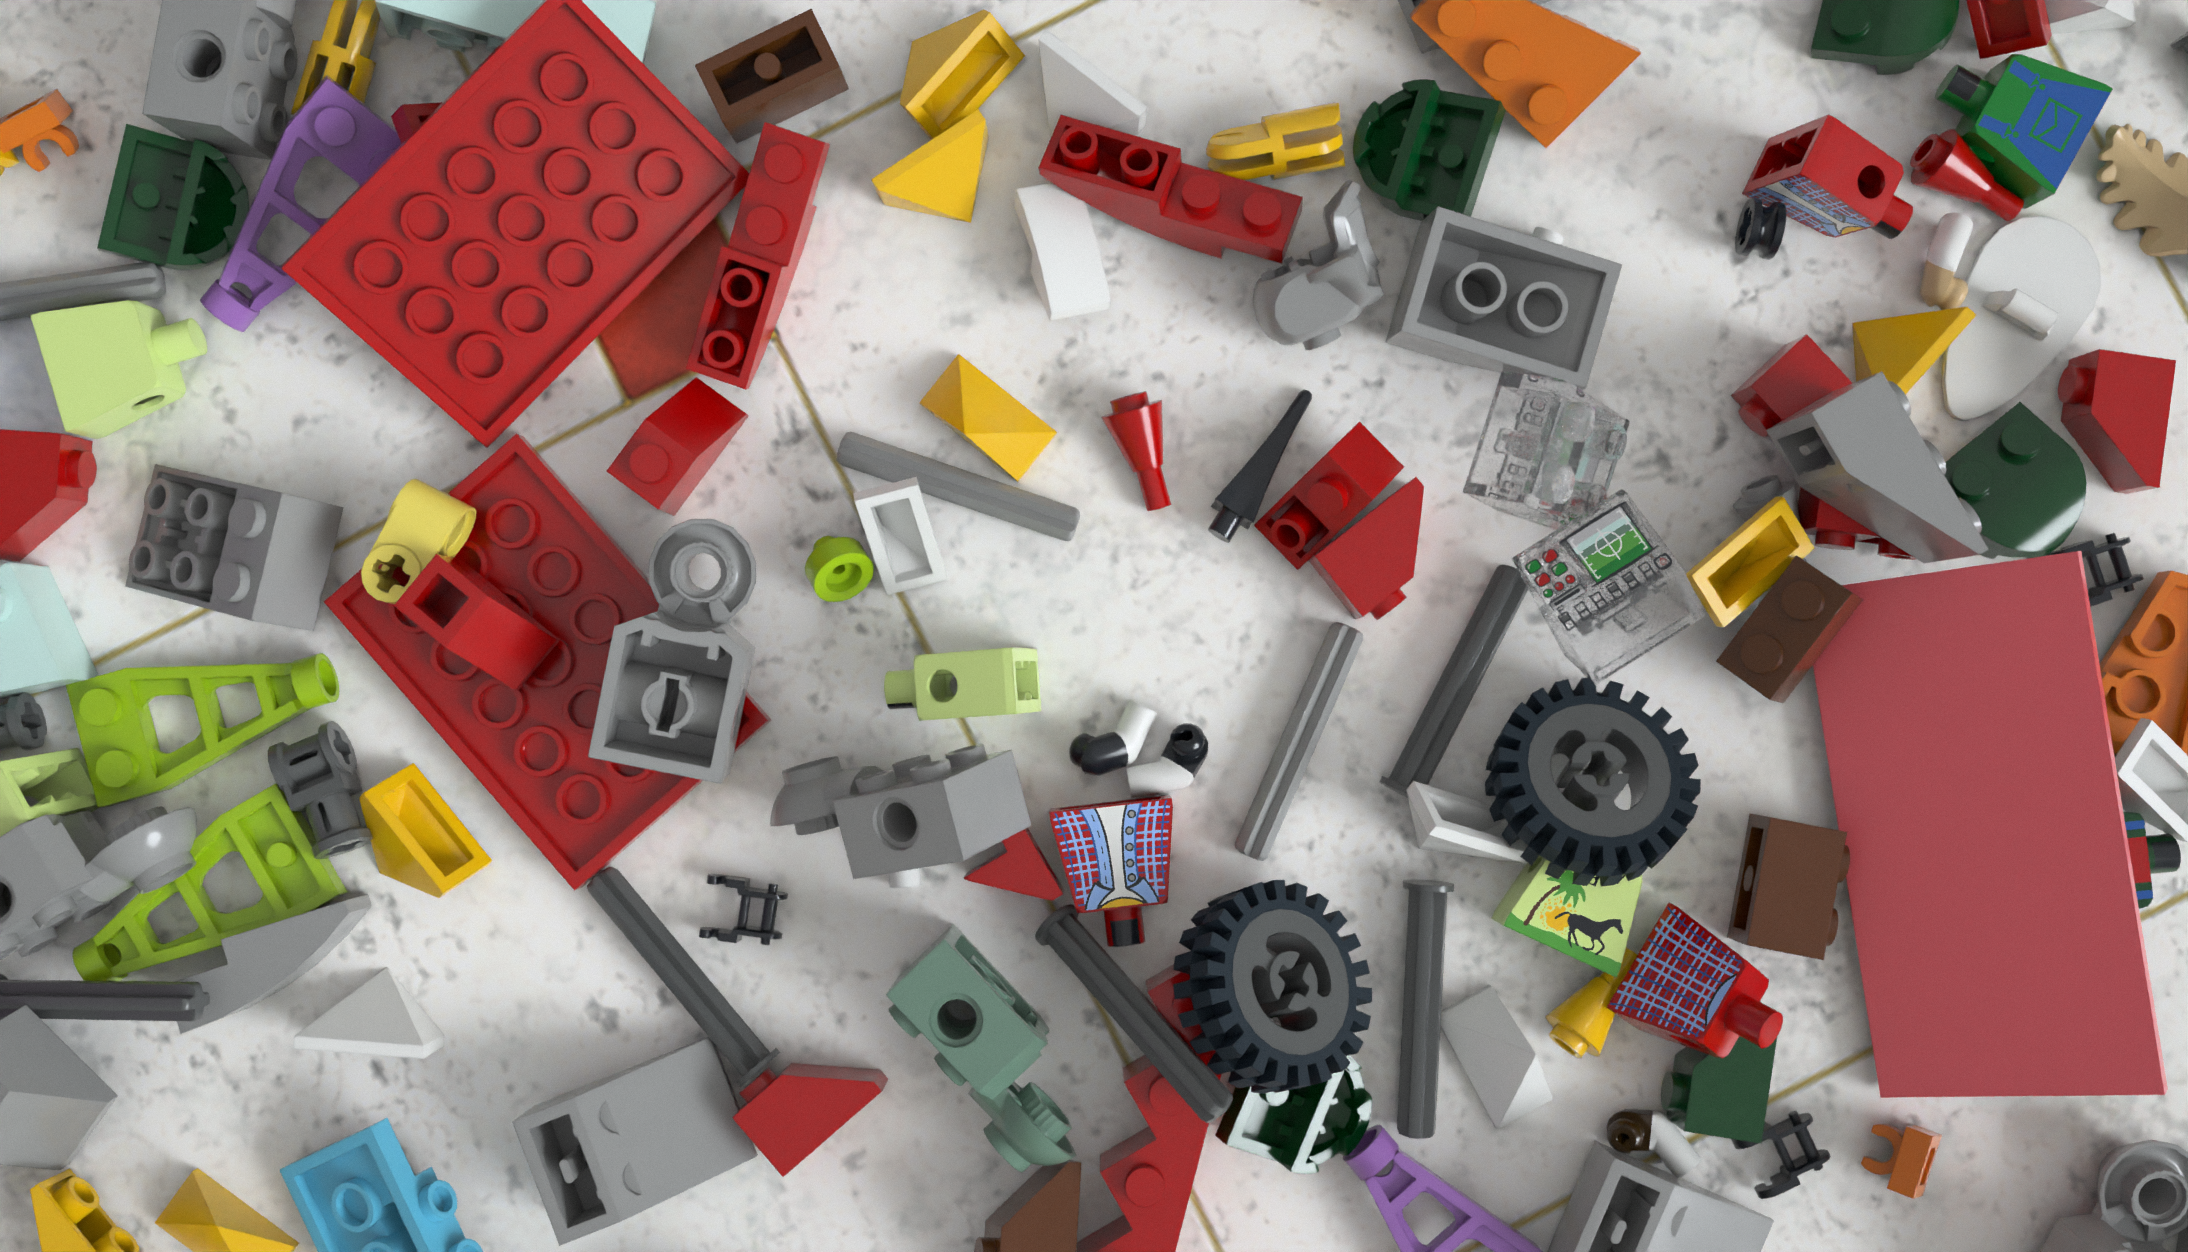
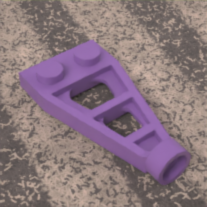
[200,75,401,332]
[1343,1125,1543,1252]

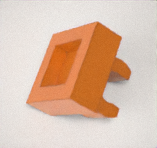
[0,89,79,172]
[1861,1124,1942,1199]

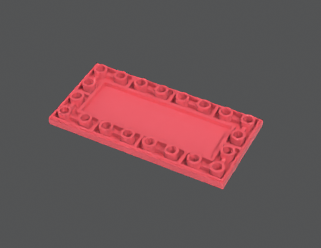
[1813,551,2168,1098]

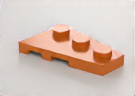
[1410,0,1641,148]
[2100,571,2188,756]

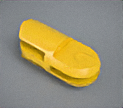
[291,0,380,115]
[1206,102,1345,180]

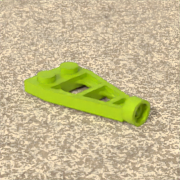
[66,653,339,808]
[72,783,348,981]

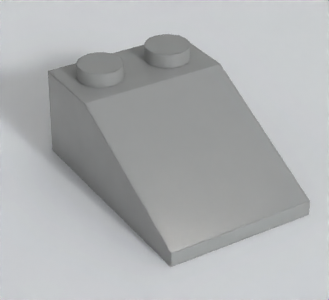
[1385,206,1622,390]

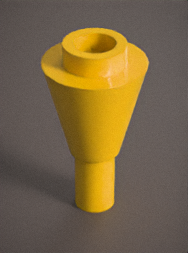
[1545,947,1637,1058]

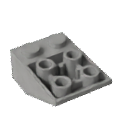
[1766,371,1989,563]
[125,464,344,631]
[512,1037,758,1246]
[1547,1140,1774,1252]

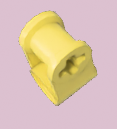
[361,479,476,604]

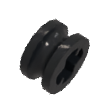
[1735,197,1787,260]

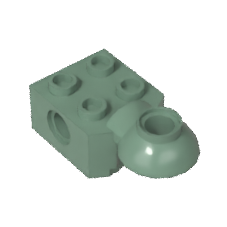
[886,924,1076,1173]

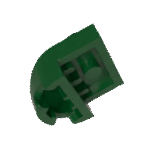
[1811,0,1959,75]
[1353,79,1506,221]
[97,124,249,270]
[1944,402,2086,559]
[1215,1019,1372,1174]

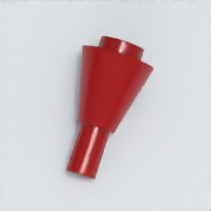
[1910,129,2024,221]
[1101,391,1171,511]

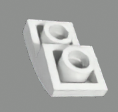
[1014,183,1111,321]

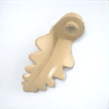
[2096,124,2188,256]

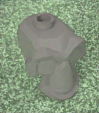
[1253,180,1384,350]

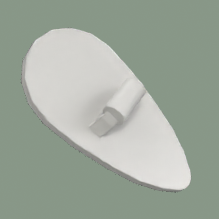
[1941,216,2101,421]

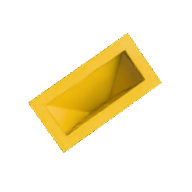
[899,9,1025,140]
[871,109,989,223]
[1852,307,1976,395]
[919,354,1057,482]
[1684,496,1815,628]
[359,763,492,898]
[155,1168,299,1252]

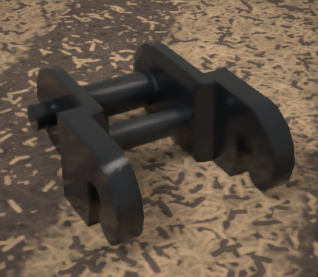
[2046,533,2144,607]
[699,874,788,945]
[1731,1111,1831,1199]

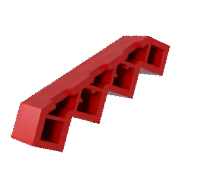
[1076,964,1222,1252]

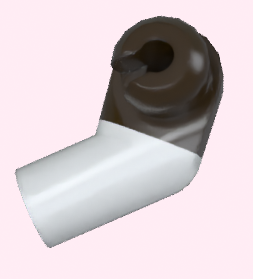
[1606,1109,1701,1178]

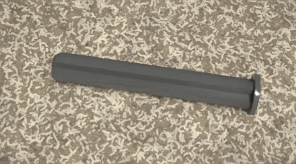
[1379,564,1531,798]
[587,867,780,1087]
[1397,879,1454,1139]
[1035,904,1233,1123]
[0,974,210,1021]

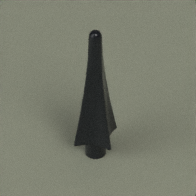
[1208,390,1312,543]

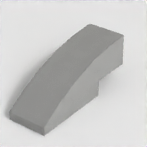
[174,894,372,1034]

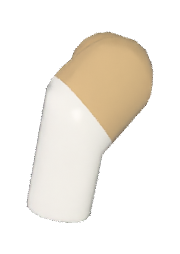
[1920,212,1973,310]

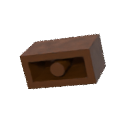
[695,9,849,144]
[1716,555,1863,703]
[1727,813,1850,960]

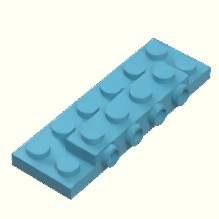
[280,1118,483,1252]

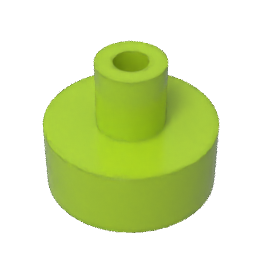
[805,536,874,602]

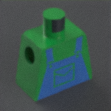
[1934,54,2113,209]

